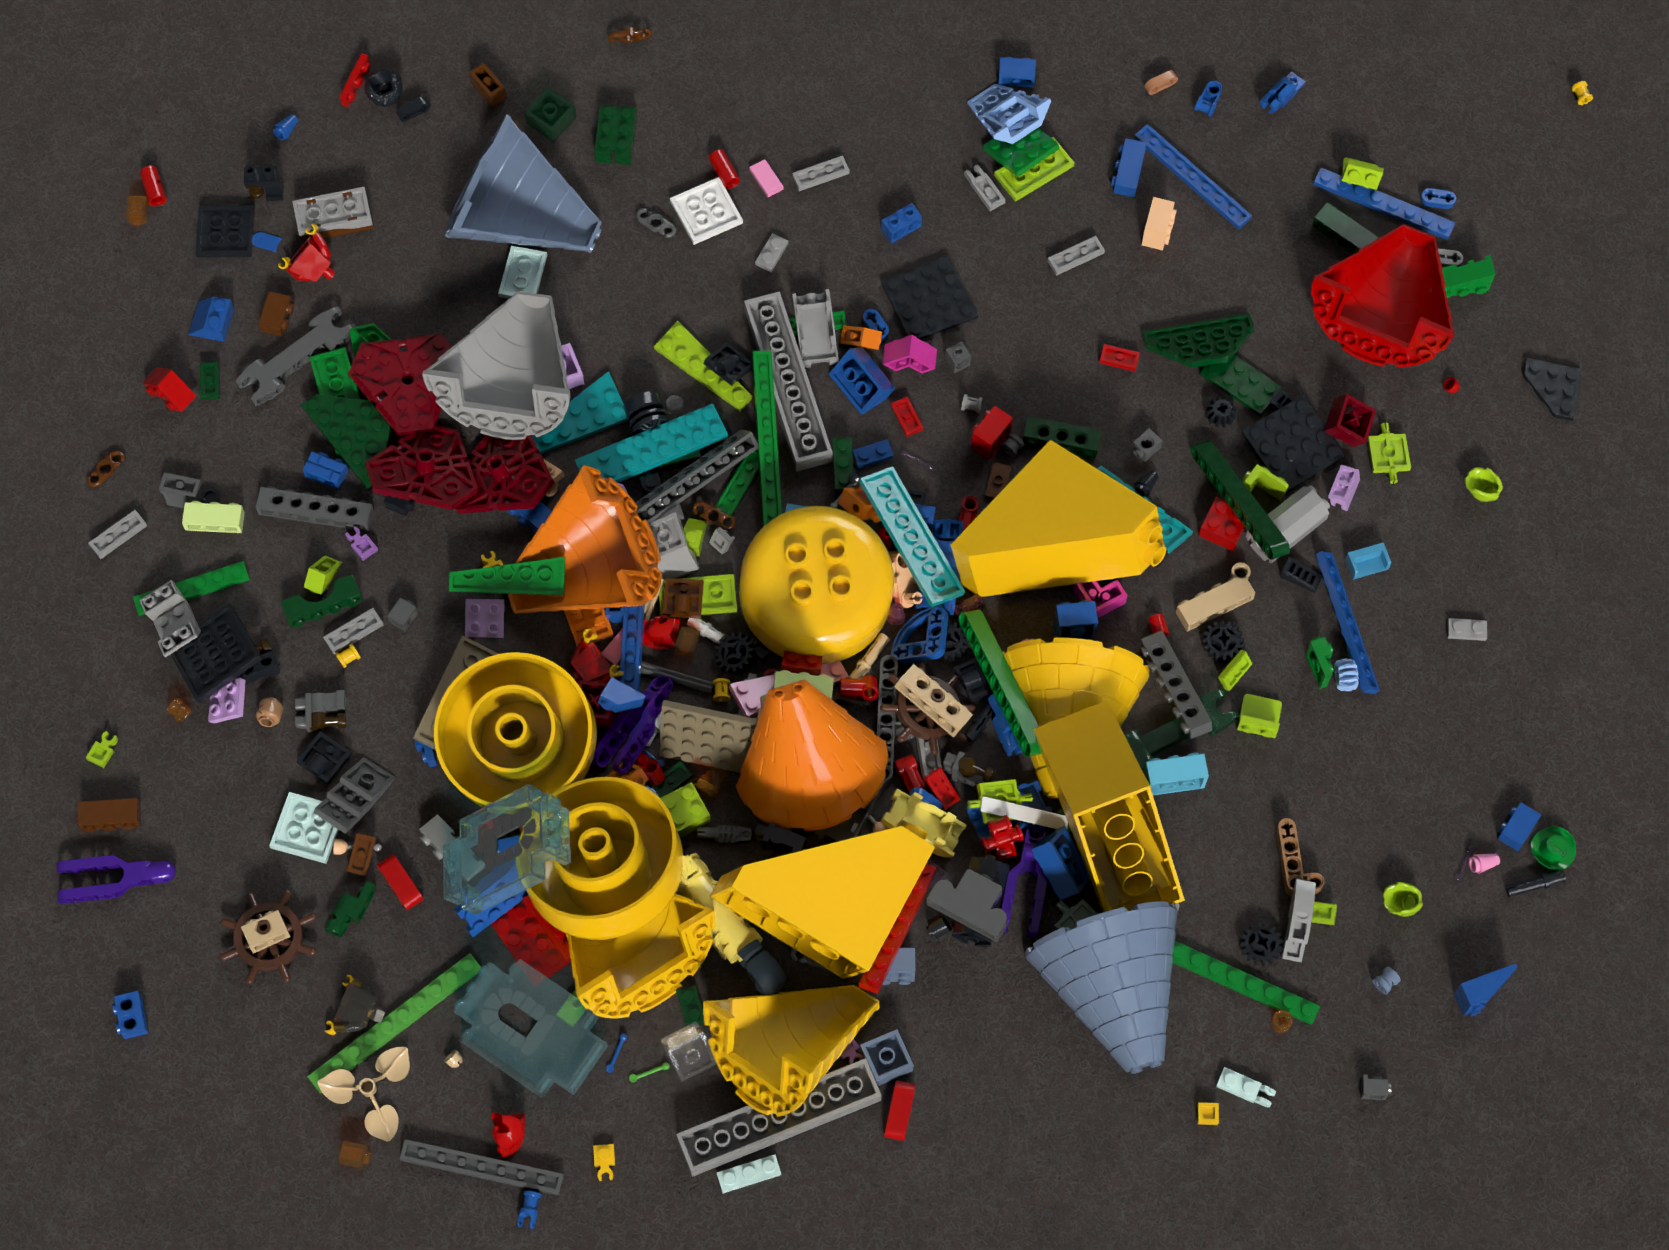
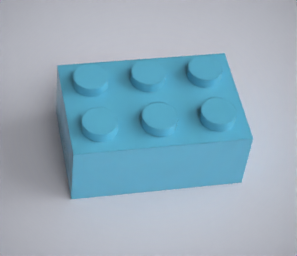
[1143,753,1209,795]

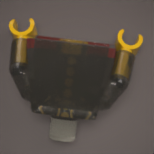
[324,975,385,1035]

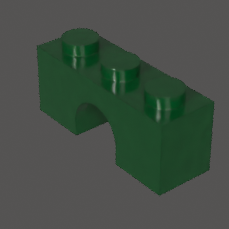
[833,437,854,498]

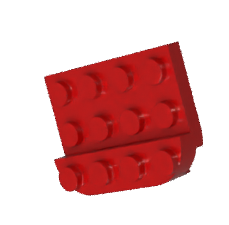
[490,895,571,987]

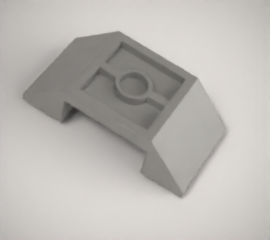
[649,503,699,580]
[139,580,201,657]

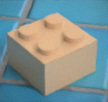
[1142,197,1177,250]

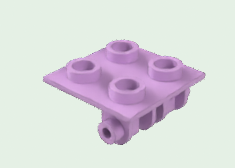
[465,599,505,638]

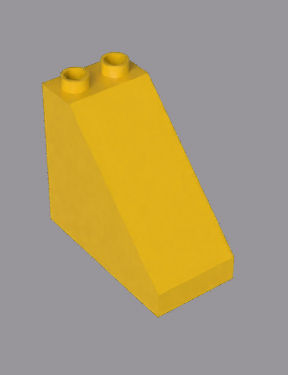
[951,440,1166,597]
[1033,701,1185,913]
[709,823,935,979]

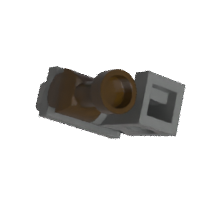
[295,690,346,732]
[943,751,996,788]

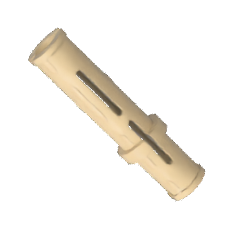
[848,633,890,679]

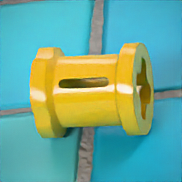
[1571,81,1593,105]
[335,644,361,668]
[713,678,730,702]

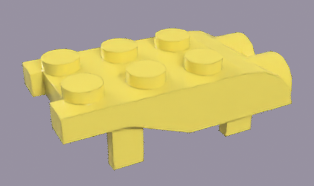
[881,789,967,858]

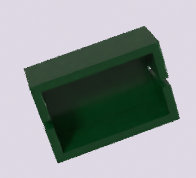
[594,105,638,165]

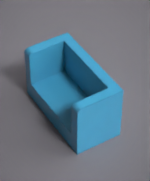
[1345,543,1391,580]

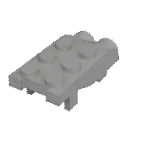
[792,289,839,368]

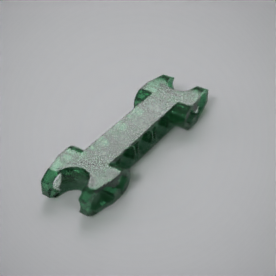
[1124,689,1240,771]

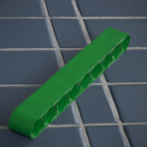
[959,609,1041,757]

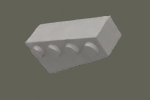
[419,814,489,891]

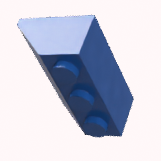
[829,347,895,415]
[1031,826,1090,900]

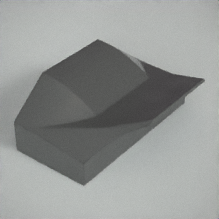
[159,472,202,508]

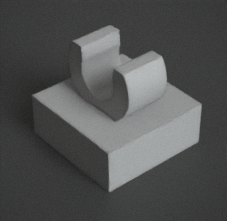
[709,527,735,555]

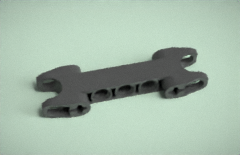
[235,306,356,406]

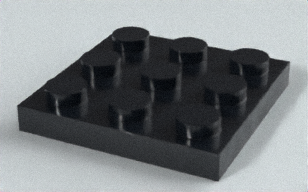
[196,205,255,257]

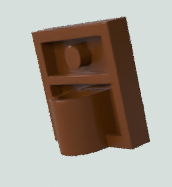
[663,578,704,618]

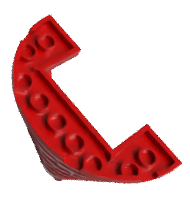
[1311,224,1455,368]

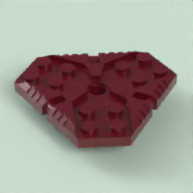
[348,333,452,435]
[365,425,478,510]
[455,435,555,514]

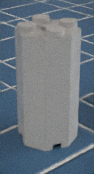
[1246,485,1330,563]

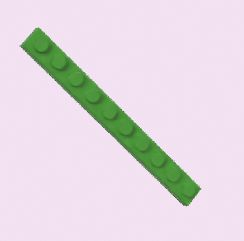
[307,953,482,1093]

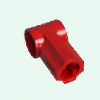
[959,496,979,532]
[840,675,879,701]
[634,751,665,786]
[893,754,925,794]

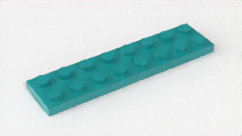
[574,404,728,483]
[859,466,965,607]

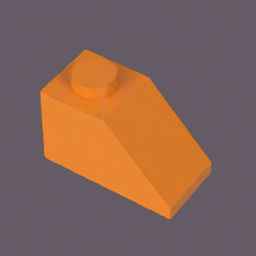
[840,325,882,350]

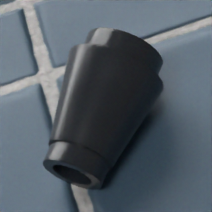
[1133,470,1159,497]

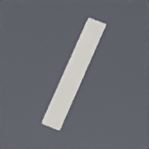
[981,796,1068,829]

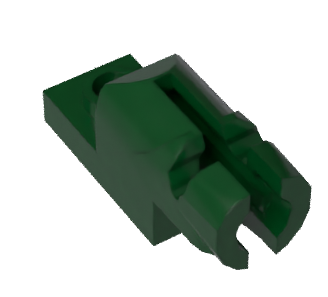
[324,881,377,937]

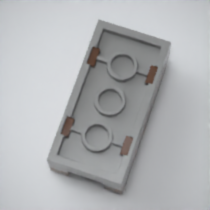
[292,187,374,240]

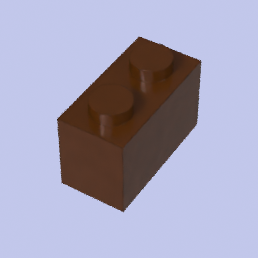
[469,63,507,108]
[258,292,294,336]

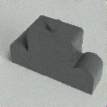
[927,869,1007,942]

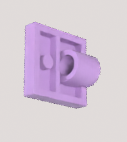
[208,678,246,723]

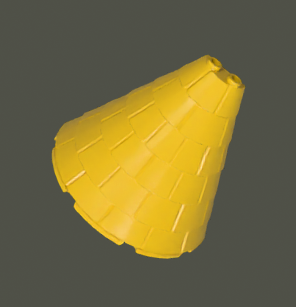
[1002,638,1150,799]
[566,894,716,1018]
[703,985,879,1116]

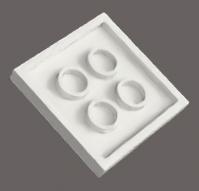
[670,177,743,245]

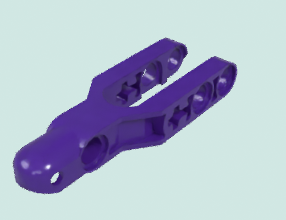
[592,676,673,774]
[1002,824,1047,939]
[56,855,176,904]

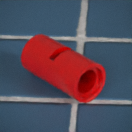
[708,149,740,189]
[140,166,167,206]

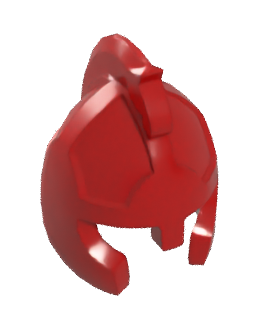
[643,615,680,650]
[491,1112,526,1158]

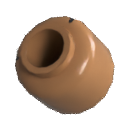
[256,697,283,727]

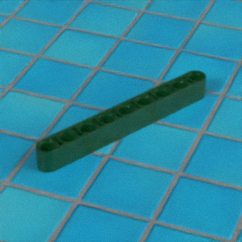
[1191,440,1290,560]

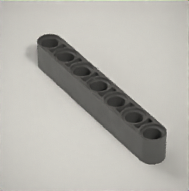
[877,655,898,787]

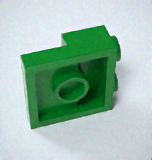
[1305,636,1333,689]

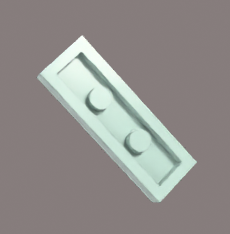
[717,1154,781,1193]

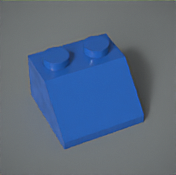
[189,297,234,342]

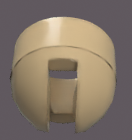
[445,1050,463,1068]

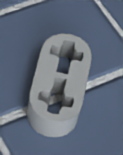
[1438,249,1463,268]

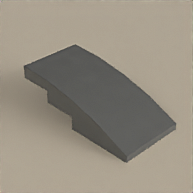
[314,757,395,834]

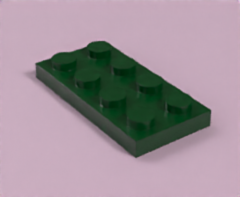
[1200,355,1282,416]

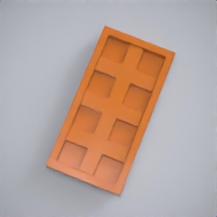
[564,608,614,646]

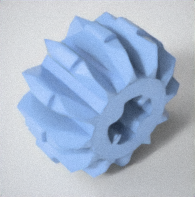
[1334,658,1359,691]

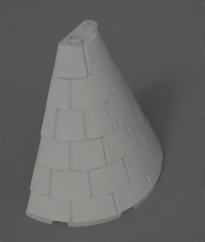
[422,291,570,440]

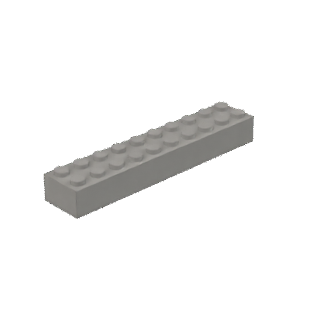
[744,291,833,472]
[676,1058,881,1177]

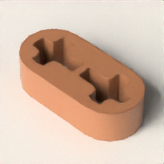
[1144,70,1178,95]

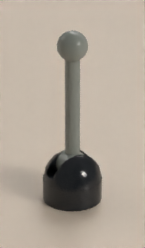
[830,470,863,508]

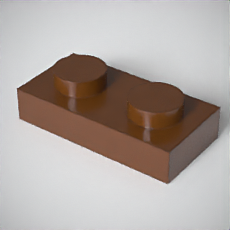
[347,833,377,876]

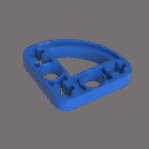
[891,606,949,664]

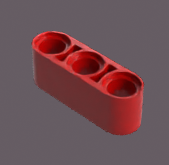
[377,854,424,910]
[884,1080,916,1141]

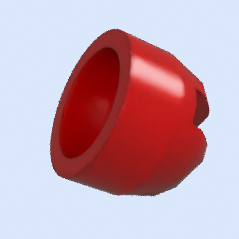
[1443,377,1460,393]

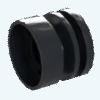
[623,391,669,436]

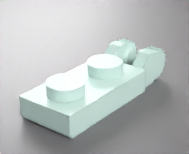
[1216,1067,1276,1108]

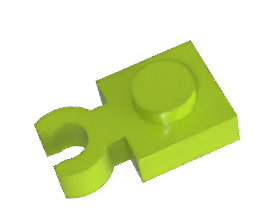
[86,731,118,768]

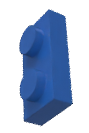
[852,439,894,469]

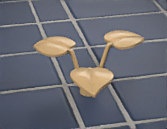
[318,1047,410,1142]

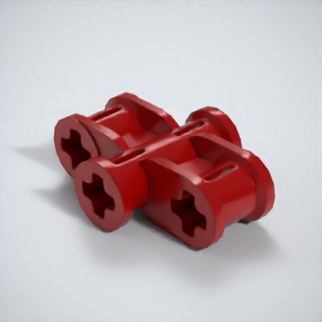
[981,815,1024,862]

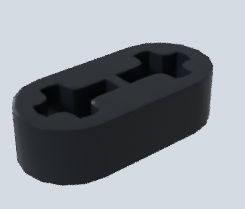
[396,97,431,122]

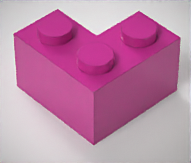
[883,335,937,373]
[1073,580,1127,618]

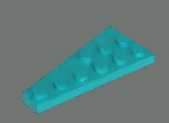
[532,371,628,454]

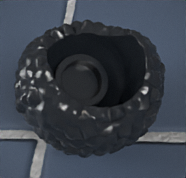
[364,70,403,107]

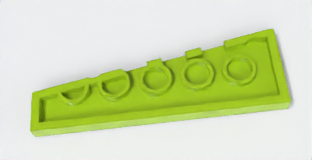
[654,321,752,412]

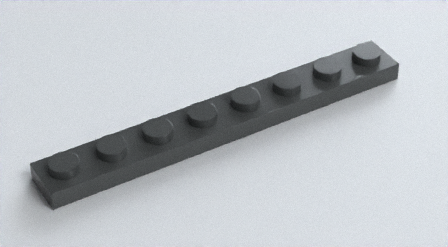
[400,1139,564,1195]

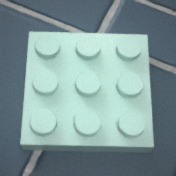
[269,792,339,864]

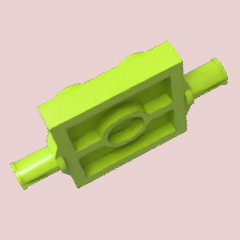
[1367,423,1411,484]
[967,779,1033,823]

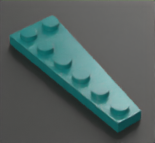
[1097,466,1193,554]

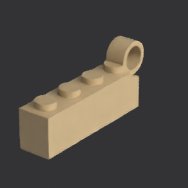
[1176,563,1255,632]

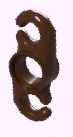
[608,27,652,44]
[86,450,125,488]
[692,501,736,530]

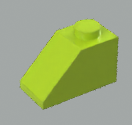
[684,518,707,557]
[304,555,342,595]

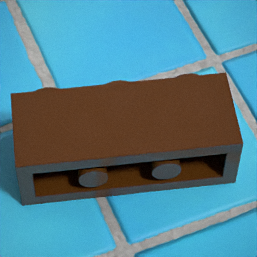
[78,798,141,832]

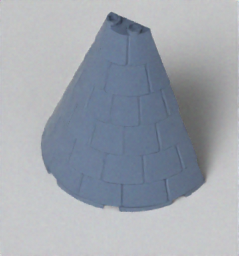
[444,114,602,253]
[1024,901,1178,1074]

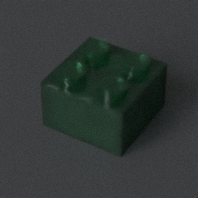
[524,88,577,142]

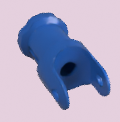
[517,1191,542,1229]

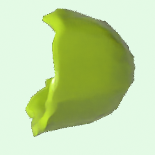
[1465,467,1503,502]
[1382,882,1423,917]

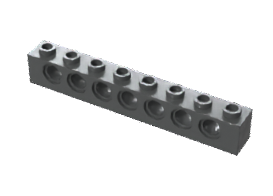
[635,429,758,524]

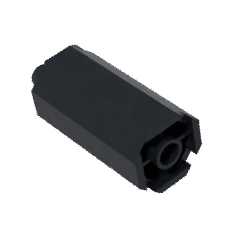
[952,855,1010,947]

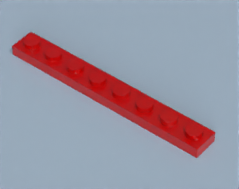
[859,864,937,994]

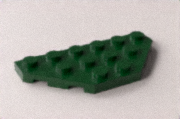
[1142,313,1254,368]
[301,394,391,489]

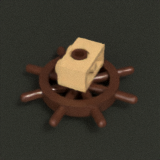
[220,890,317,985]

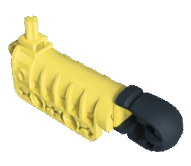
[675,853,787,995]

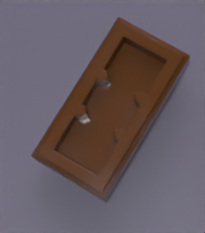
[985,462,1012,500]

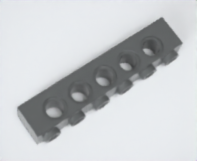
[256,486,374,531]
[1140,631,1212,739]

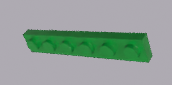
[133,561,250,616]

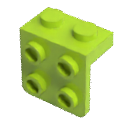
[1342,158,1384,190]
[1242,464,1288,501]
[1237,694,1282,738]

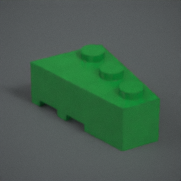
[1442,255,1495,298]

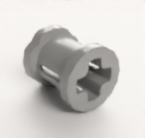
[961,394,983,414]

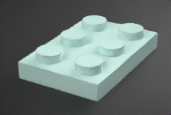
[498,246,547,299]

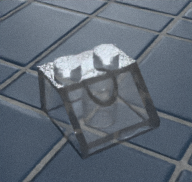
[660,1022,717,1082]

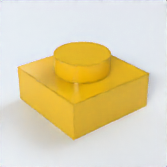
[1197,1102,1219,1125]

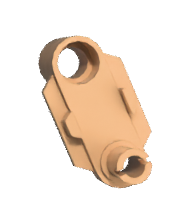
[888,551,923,608]

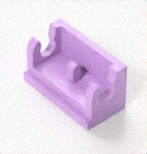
[1328,465,1360,511]

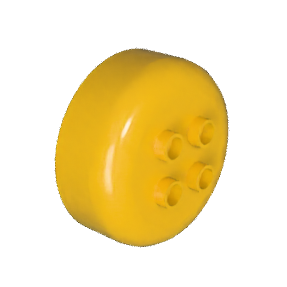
[739,506,895,664]
[434,652,597,815]
[517,777,683,940]

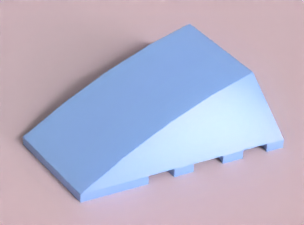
[967,84,1051,144]

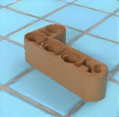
[1276,818,1324,897]

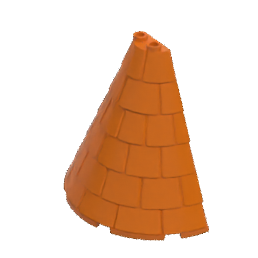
[508,465,662,614]
[735,679,888,831]

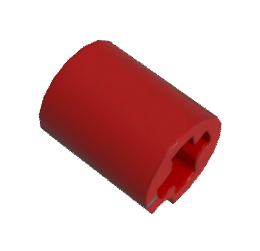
[1148,614,1169,637]

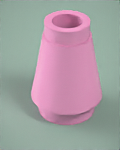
[1469,853,1500,874]

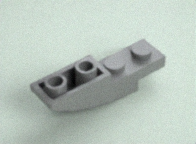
[1281,879,1316,962]

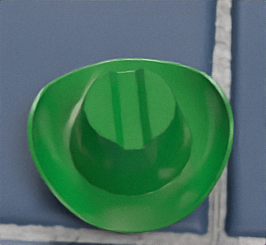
[1531,826,1576,870]

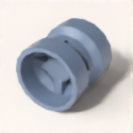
[1372,967,1401,995]

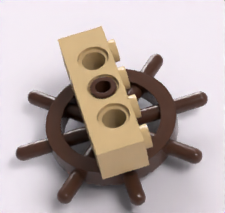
[880,662,976,755]

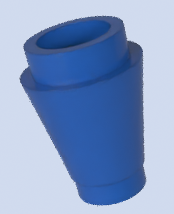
[273,114,298,140]

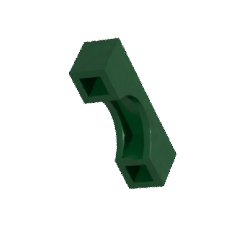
[280,574,363,628]

